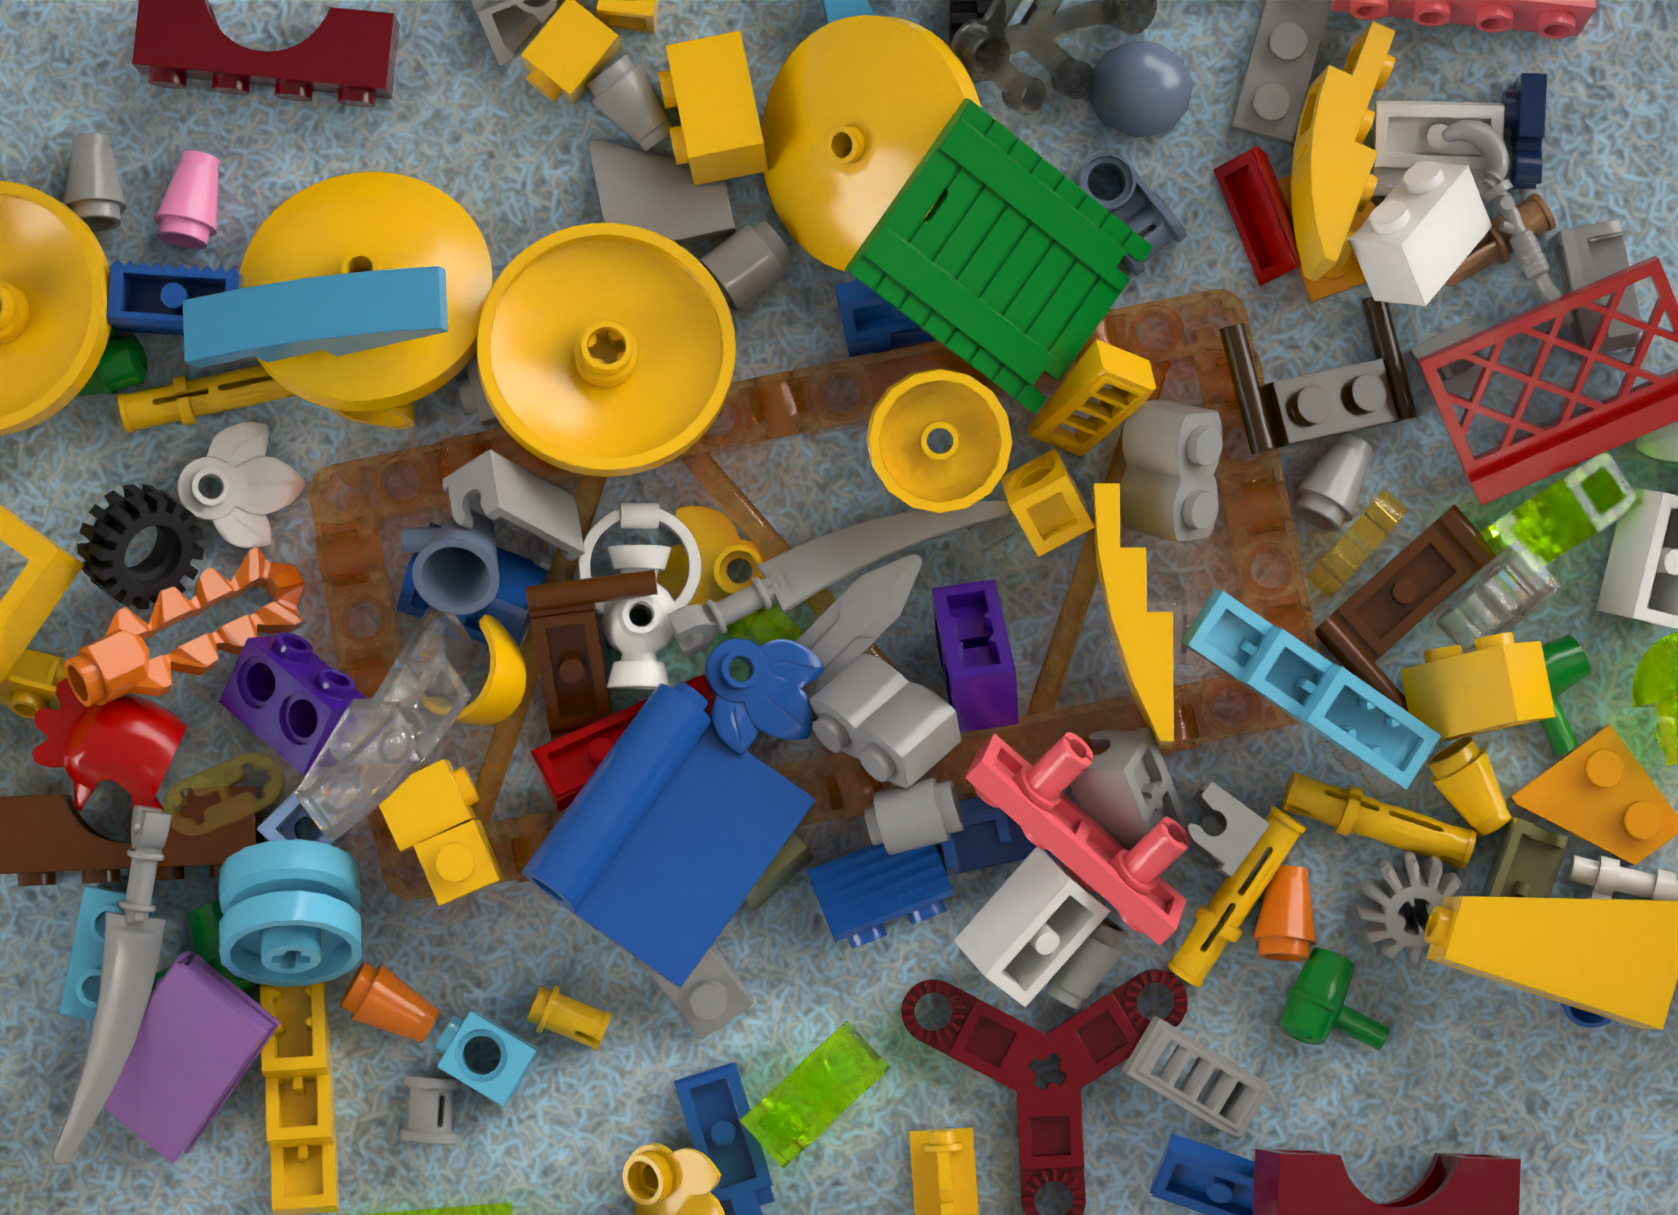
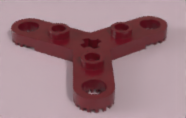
[901,969,1188,1215]

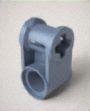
[1075,152,1187,276]

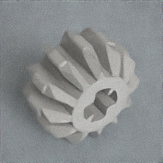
[1357,851,1462,964]

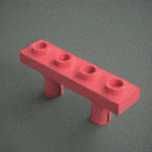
[1331,0,1596,39]
[965,732,1191,946]

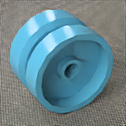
[219,839,362,987]

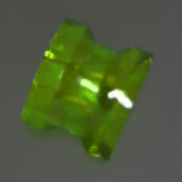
[726,603,803,646]

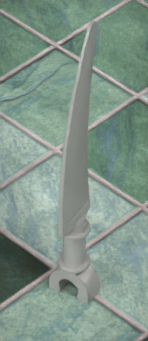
[667,500,1012,659]
[52,805,171,1164]

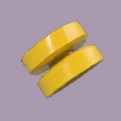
[866,368,1013,513]

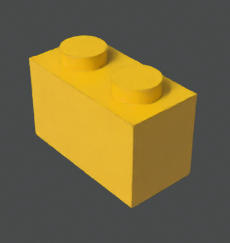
[658,31,769,186]
[1400,632,1556,742]

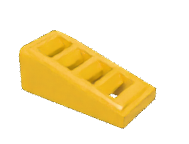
[1027,339,1156,457]

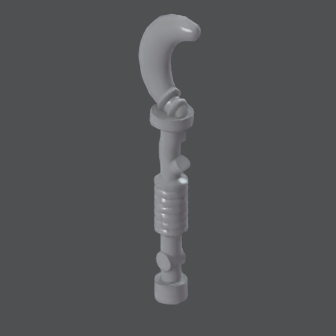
[1441,120,1577,328]

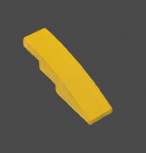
[1092,483,1174,749]
[260,981,339,1215]

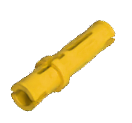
[117,365,297,434]
[1281,771,1477,870]
[1167,805,1306,988]

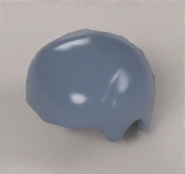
[1088,41,1193,137]

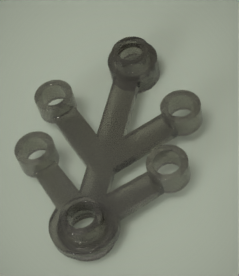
[950,0,1157,115]

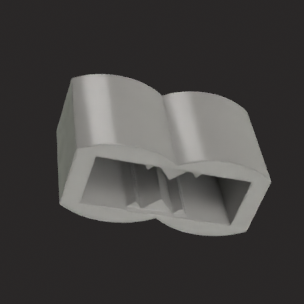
[1120,399,1223,542]
[810,653,961,788]

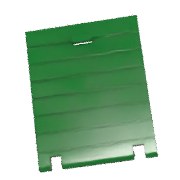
[845,98,1153,415]

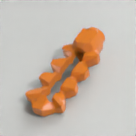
[64,546,305,707]

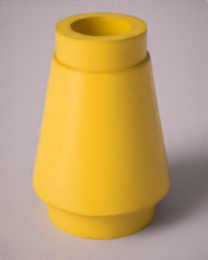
[1427,737,1511,836]

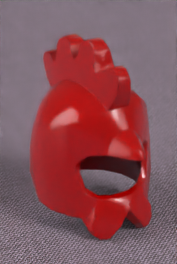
[32,678,188,813]

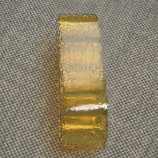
[1305,488,1409,599]
[164,752,286,836]

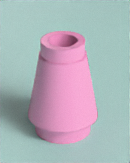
[154,150,220,250]

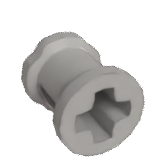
[399,1074,462,1144]

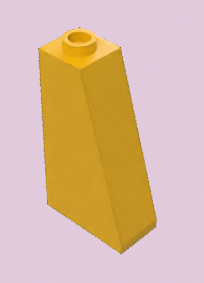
[1424,896,1678,1030]

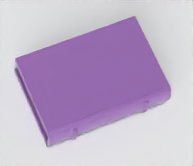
[103,952,281,1164]

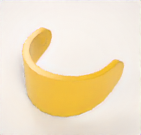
[413,614,526,726]

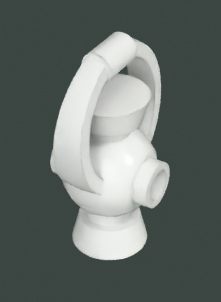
[577,503,702,690]

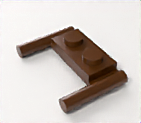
[1312,504,1540,712]
[526,569,658,741]

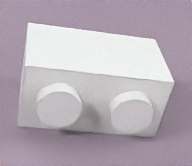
[1350,161,1492,306]
[1596,486,1678,629]
[954,847,1111,1008]

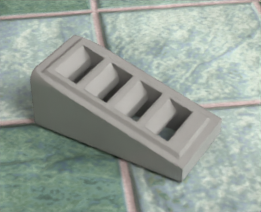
[1121,1015,1270,1140]

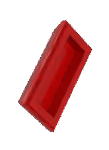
[1213,146,1302,286]

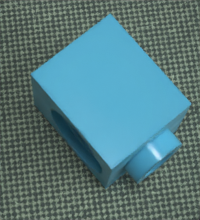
[435,1009,541,1106]

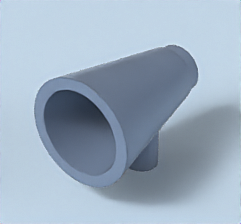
[401,509,499,615]

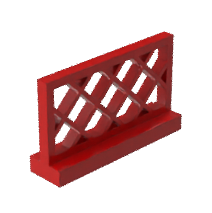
[1417,255,1678,505]

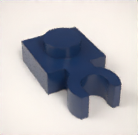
[1501,73,1547,190]

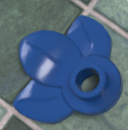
[705,638,824,754]

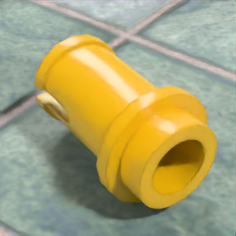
[526,984,612,1051]

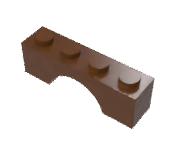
[0,785,264,886]

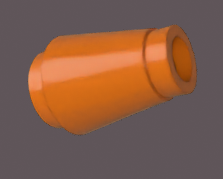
[1253,865,1317,962]
[339,961,440,1043]

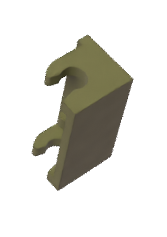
[1481,818,1569,898]

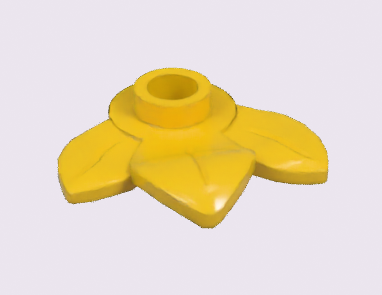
[656,505,769,606]
[622,1143,725,1215]

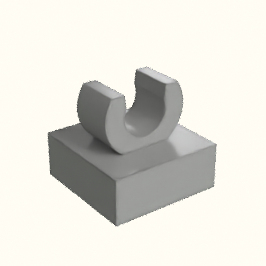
[1409,319,1498,396]

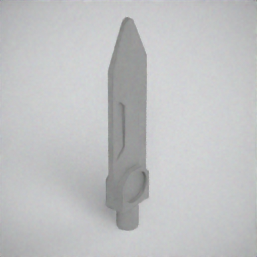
[754,554,922,741]

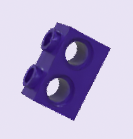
[932,579,1019,733]
[219,632,375,775]

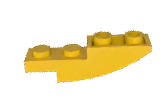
[1291,21,1396,282]

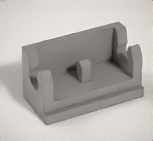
[1551,219,1644,362]
[442,449,585,570]
[1070,727,1189,850]
[1186,781,1270,877]

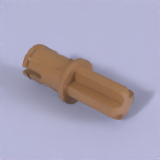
[1444,193,1556,287]

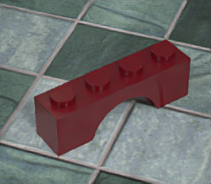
[132,0,400,107]
[1253,1149,1521,1215]

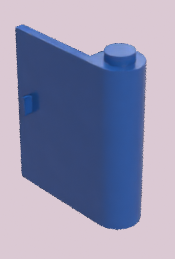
[521,681,816,989]

